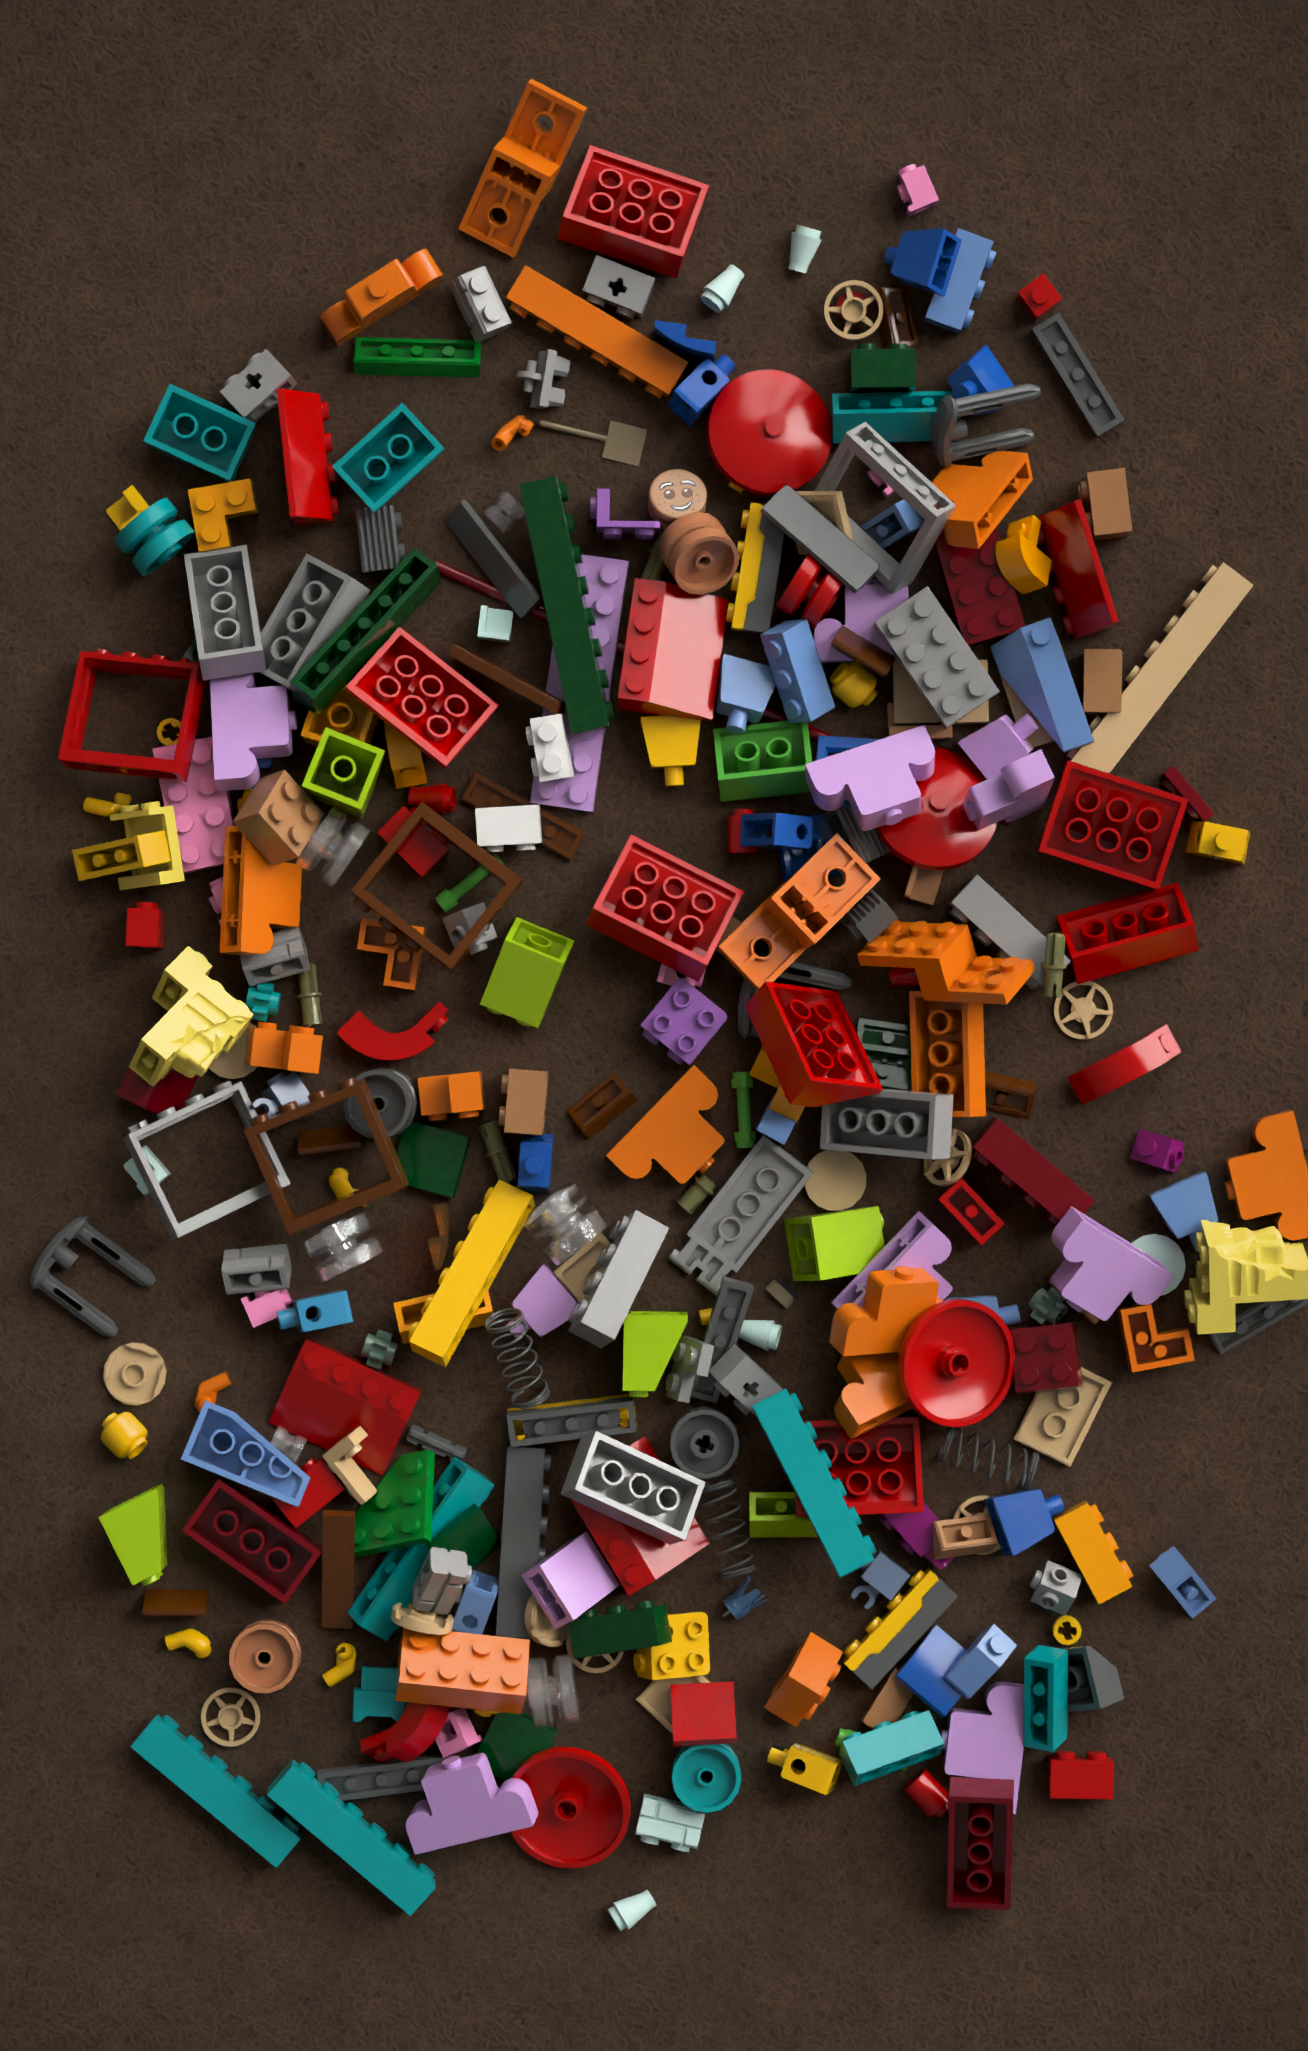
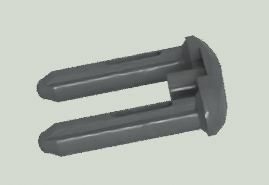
[931,384,1041,468]
[737,950,852,1040]
[30,1216,156,1337]

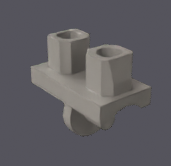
[516,349,570,409]

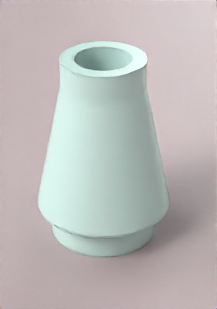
[788,225,822,273]
[700,264,744,313]
[738,1320,782,1351]
[607,1890,657,1931]

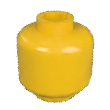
[830,661,877,708]
[101,1412,148,1459]

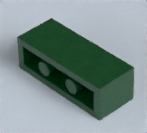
[568,1600,672,1659]

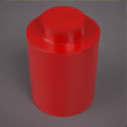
[727,809,759,854]
[903,1768,949,1818]

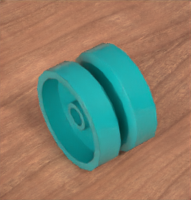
[114,498,196,576]
[672,1744,742,1813]

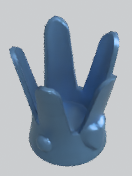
[723,1576,769,1620]

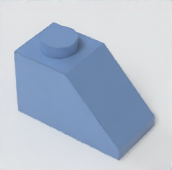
[860,500,925,549]
[755,1096,796,1145]
[1149,1546,1216,1619]
[944,1624,1017,1700]

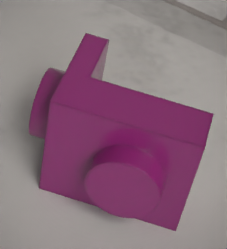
[1130,1128,1184,1173]

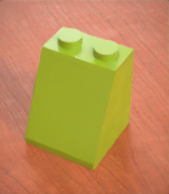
[302,727,385,818]
[480,917,574,1028]
[784,1206,886,1281]
[623,1311,688,1397]
[98,1483,167,1587]

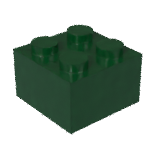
[849,343,915,393]

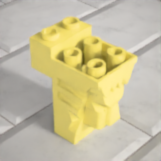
[129,946,254,1087]
[1184,1220,1308,1335]

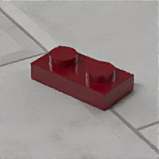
[1161,765,1215,822]

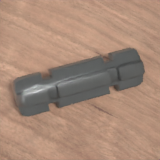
[406,1425,467,1461]

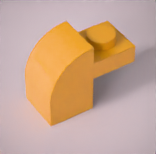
[996,515,1052,595]
[384,722,427,789]

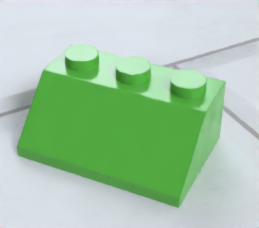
[713,721,812,802]

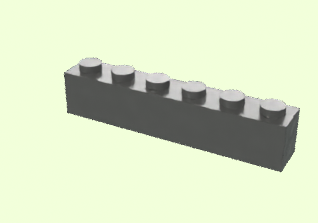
[496,1444,551,1638]

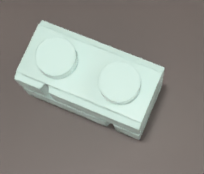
[635,1793,705,1852]

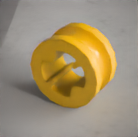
[157,718,181,746]
[1052,1615,1082,1645]

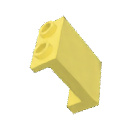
[110,801,185,890]

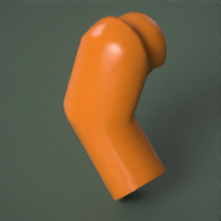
[491,415,534,451]
[195,1371,232,1413]

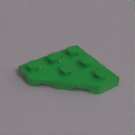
[355,1449,435,1558]

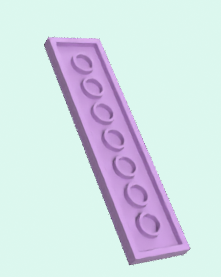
[530,554,629,812]

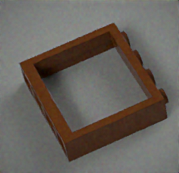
[351,802,523,973]
[244,1077,409,1235]

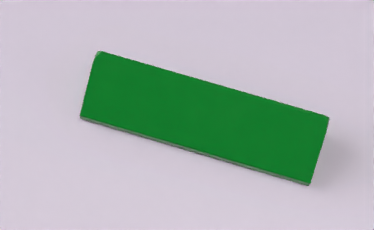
[353,337,481,378]

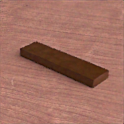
[448,644,566,715]
[461,772,586,861]
[321,1510,355,1629]

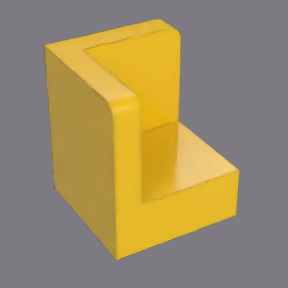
[106,485,150,531]

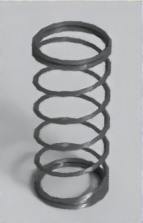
[484,1308,550,1409]
[937,1427,1039,1491]
[700,1477,757,1579]

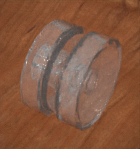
[296,806,370,888]
[302,1212,384,1282]
[527,1653,580,1728]

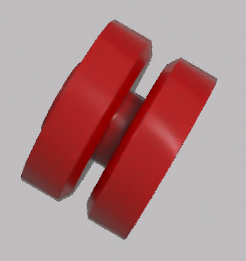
[776,553,843,630]

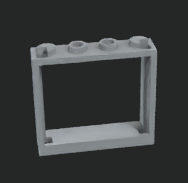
[815,422,956,594]
[123,1080,290,1241]

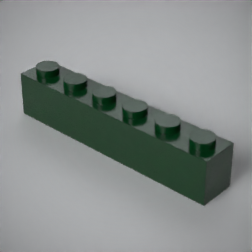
[290,548,440,716]

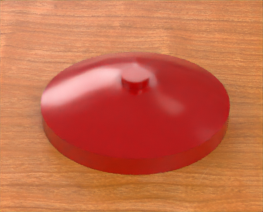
[706,369,832,496]
[876,748,997,871]
[898,1299,1016,1427]
[511,1747,631,1869]

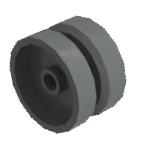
[343,1067,420,1138]
[670,1406,740,1479]

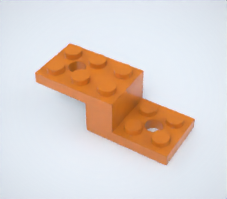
[458,79,587,258]
[717,833,880,991]
[857,920,1035,1005]

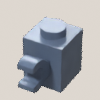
[249,1071,310,1117]
[851,1549,910,1609]

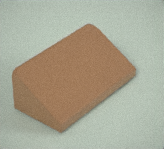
[932,1514,999,1559]
[861,1666,914,1728]

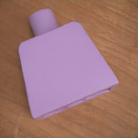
[958,714,1038,779]
[506,1263,579,1338]

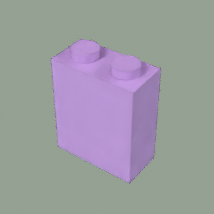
[521,1531,620,1629]

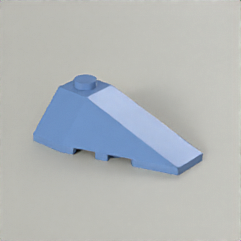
[990,617,1094,753]
[181,1400,310,1507]

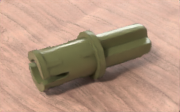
[641,527,666,581]
[1041,933,1067,997]
[297,963,323,1027]
[478,1120,516,1183]

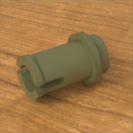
[677,1174,716,1215]

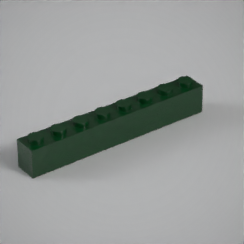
[519,476,616,735]

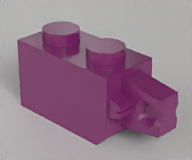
[878,1502,955,1570]

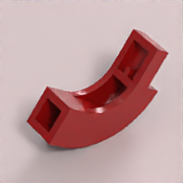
[337,1001,449,1060]
[1068,1024,1181,1105]
[360,1702,450,1763]

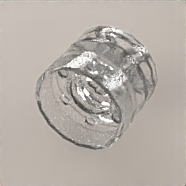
[523,1184,608,1266]

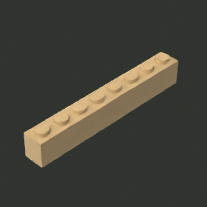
[1067,562,1253,773]

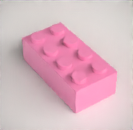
[153,737,235,874]

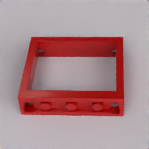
[58,649,207,782]

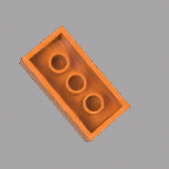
[909,991,986,1117]
[395,1628,530,1714]

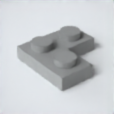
[666,1335,714,1403]

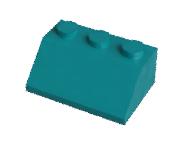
[143,384,256,482]
[332,403,445,513]

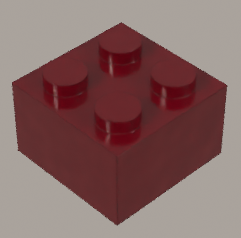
[1009,1322,1083,1394]

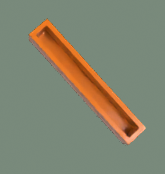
[506,265,689,399]

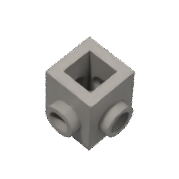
[442,902,497,955]
[1029,1560,1083,1616]

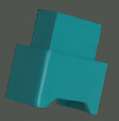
[352,1665,407,1722]

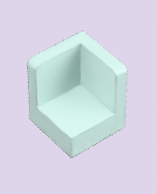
[477,605,514,643]
[124,1145,171,1195]

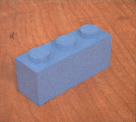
[924,228,996,334]
[760,619,835,723]

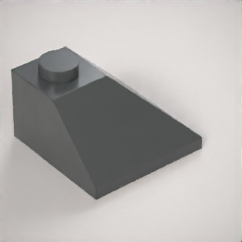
[1060,1646,1124,1712]

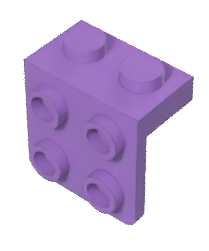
[590,488,660,540]
[640,978,727,1066]

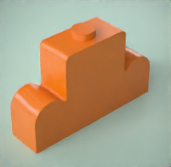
[320,249,444,347]
[931,451,1033,549]
[220,825,302,956]
[606,1065,725,1184]
[1224,1110,1308,1241]
[829,1266,944,1356]
[834,1352,913,1439]

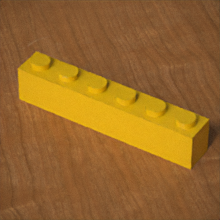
[408,1179,535,1367]

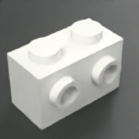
[526,714,575,783]
[475,804,542,852]

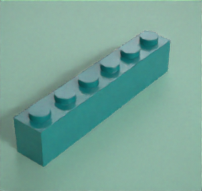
[752,1389,877,1579]
[347,1457,494,1641]
[130,1714,303,1868]
[267,1759,436,1916]

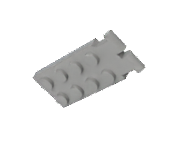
[668,1134,814,1296]

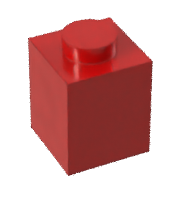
[1016,273,1062,322]

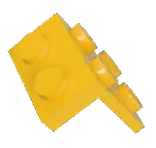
[633,1611,710,1680]

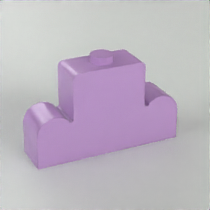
[813,578,908,663]
[210,673,297,791]
[805,725,935,831]
[963,749,1055,830]
[1050,1206,1174,1321]
[831,1211,953,1309]
[941,1682,1024,1814]
[406,1753,539,1855]

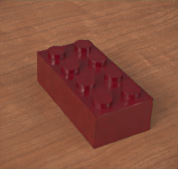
[933,527,1025,647]
[971,1117,1095,1227]
[182,1476,322,1604]
[947,1777,1014,1910]

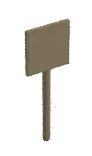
[539,420,647,466]

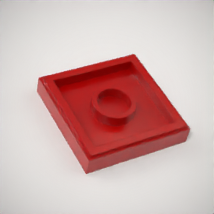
[670,1681,737,1746]

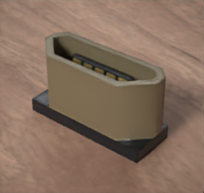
[765,1277,798,1309]

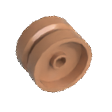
[659,512,739,595]
[229,1619,301,1693]

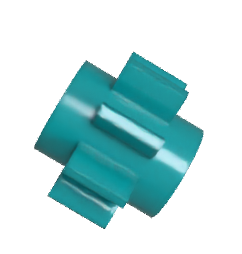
[246,982,281,1022]

